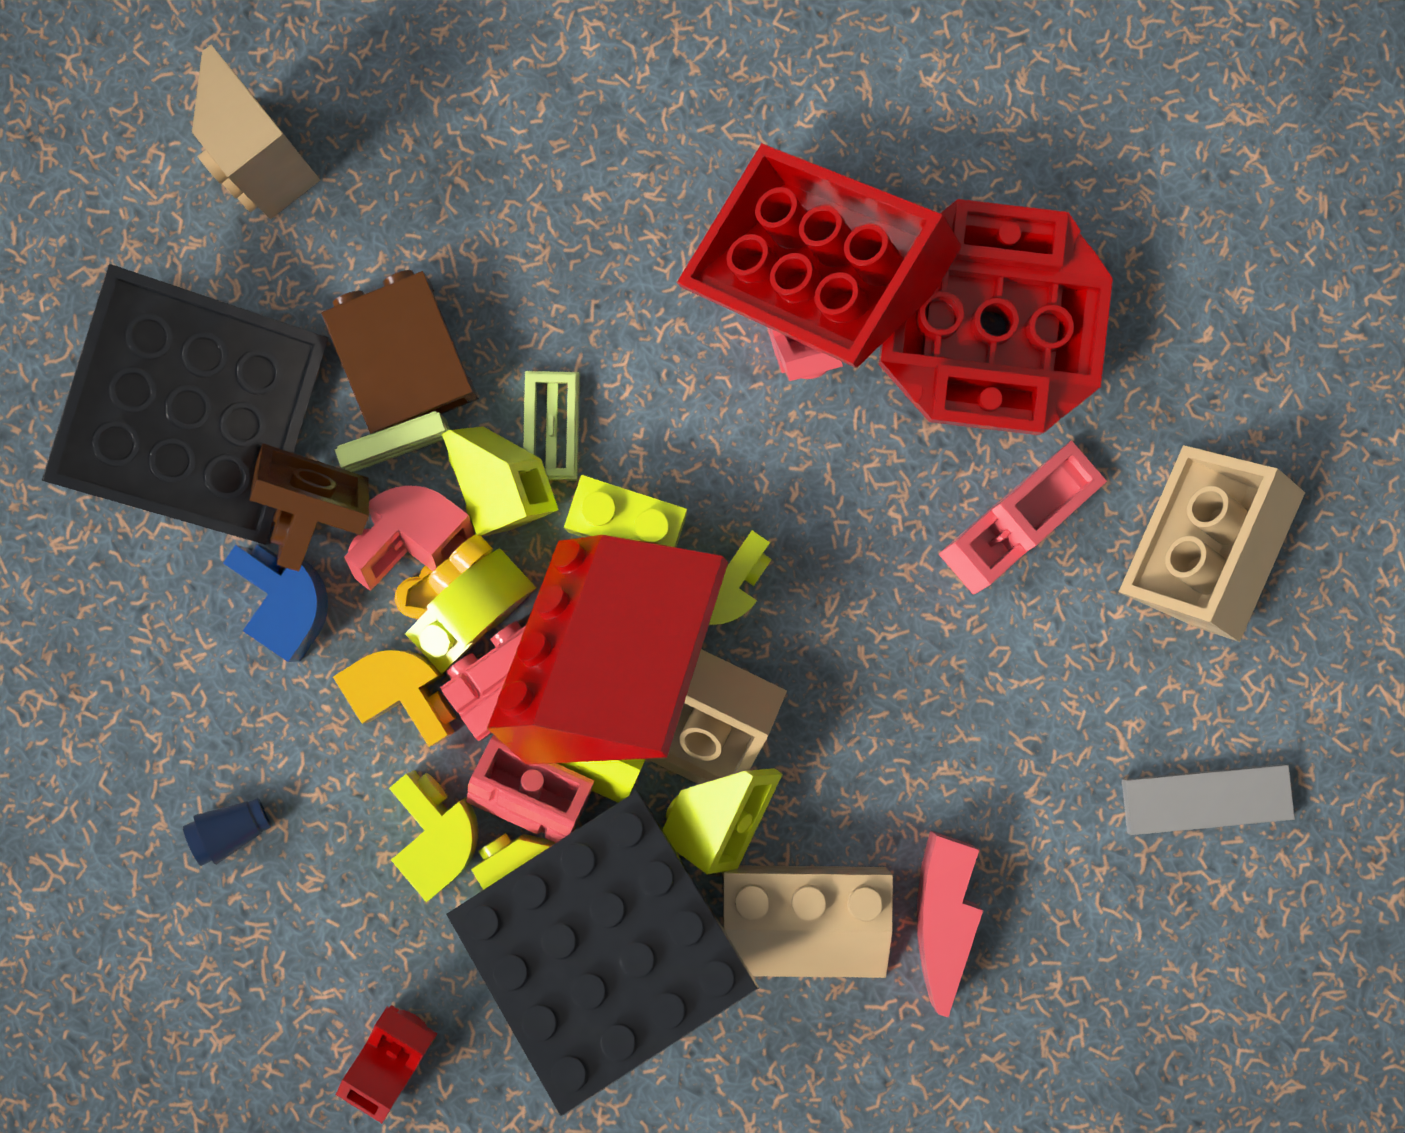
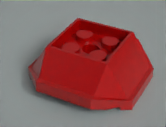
[878,199,1113,436]

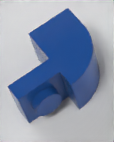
[223,544,328,662]

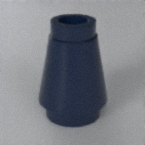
[183,798,271,866]

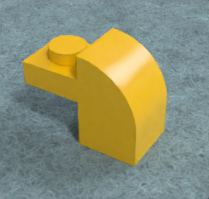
[333,650,456,747]

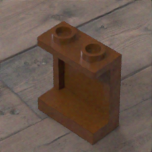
[321,270,479,434]

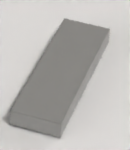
[1122,764,1295,835]

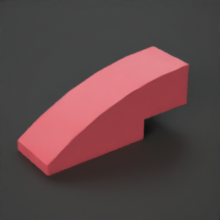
[939,440,1107,595]
[917,830,983,1017]

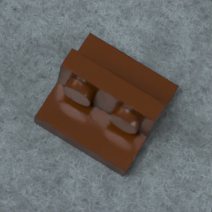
[250,443,369,572]

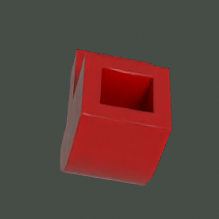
[335,1005,438,1124]

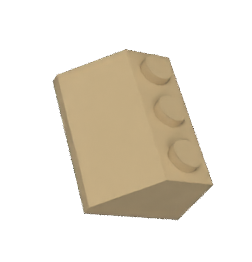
[192,45,320,220]
[1119,445,1305,642]
[647,649,787,785]
[723,865,893,978]

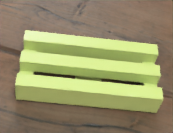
[523,371,580,481]
[335,411,450,472]

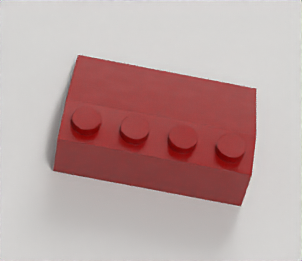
[676,143,962,368]
[487,535,728,765]

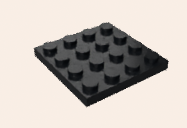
[41,264,328,545]
[446,791,759,1116]

